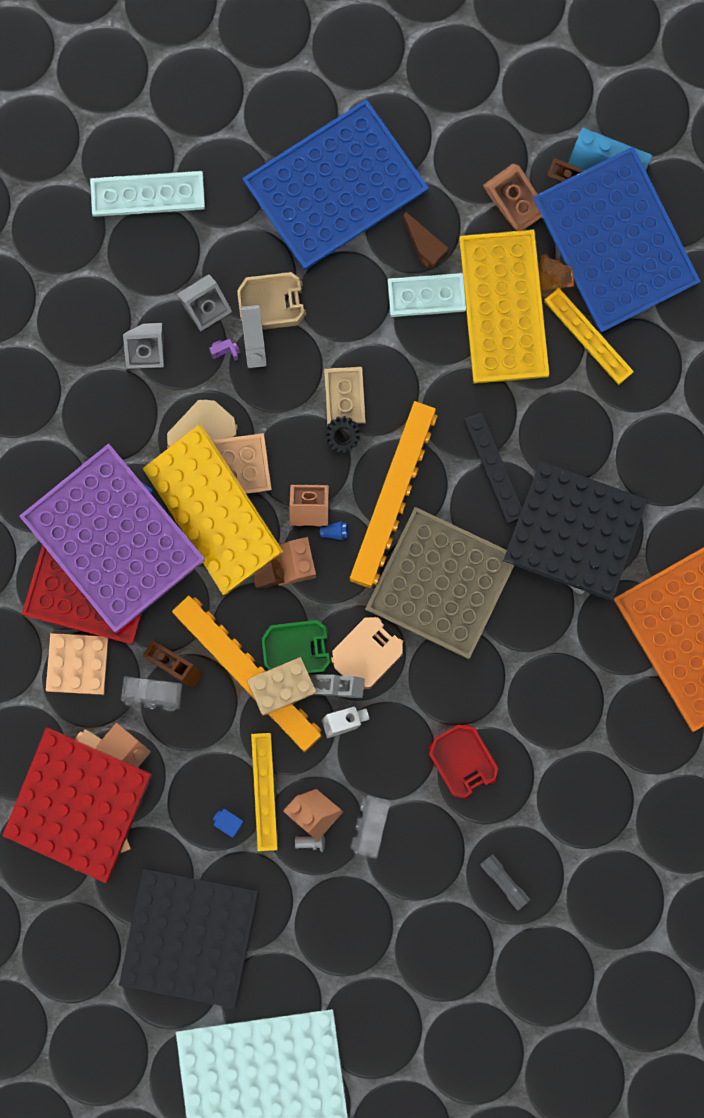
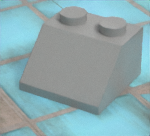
[177,274,232,331]

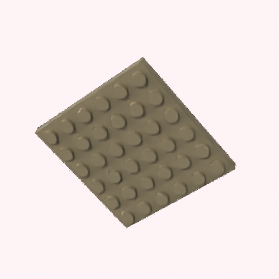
[365,507,514,659]

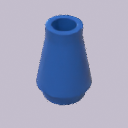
[320,521,349,540]

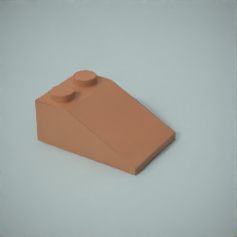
[483,164,542,231]

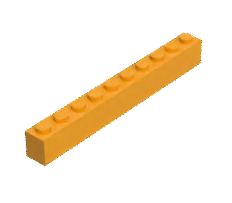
[350,401,438,588]
[172,596,322,753]

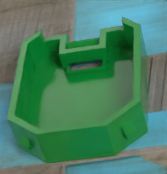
[262,620,332,675]

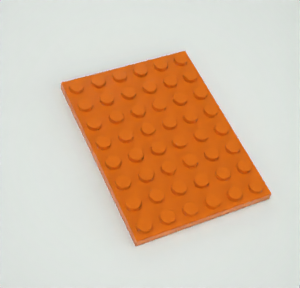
[613,547,704,733]

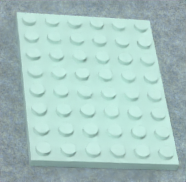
[176,1009,348,1118]

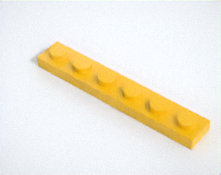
[544,288,634,385]
[251,733,278,852]

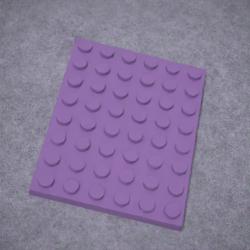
[19,443,205,633]

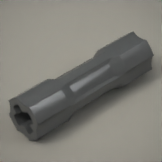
[480,854,530,911]

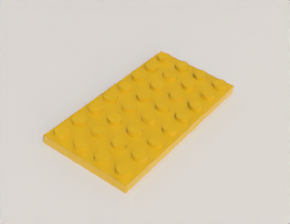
[459,230,549,384]
[142,425,283,595]

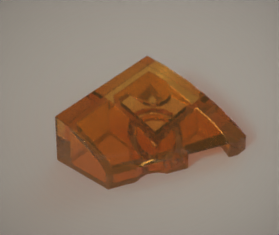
[538,254,574,291]

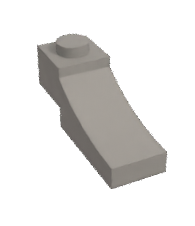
[240,305,267,368]
[309,675,365,698]

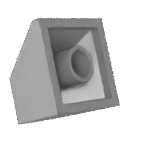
[123,323,164,368]

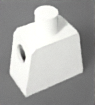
[321,707,369,739]

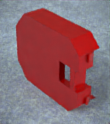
[429,725,498,800]

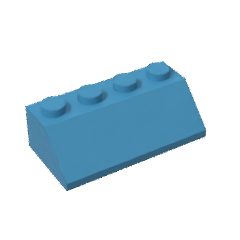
[568,127,652,171]

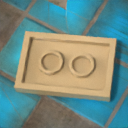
[324,367,365,425]
[247,657,316,716]

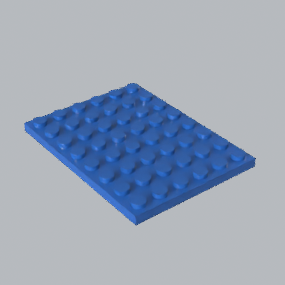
[242,99,429,271]
[532,146,701,333]

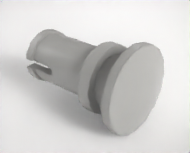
[295,835,325,852]

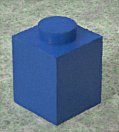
[213,809,244,839]

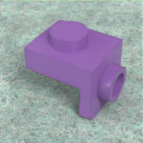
[209,339,240,361]

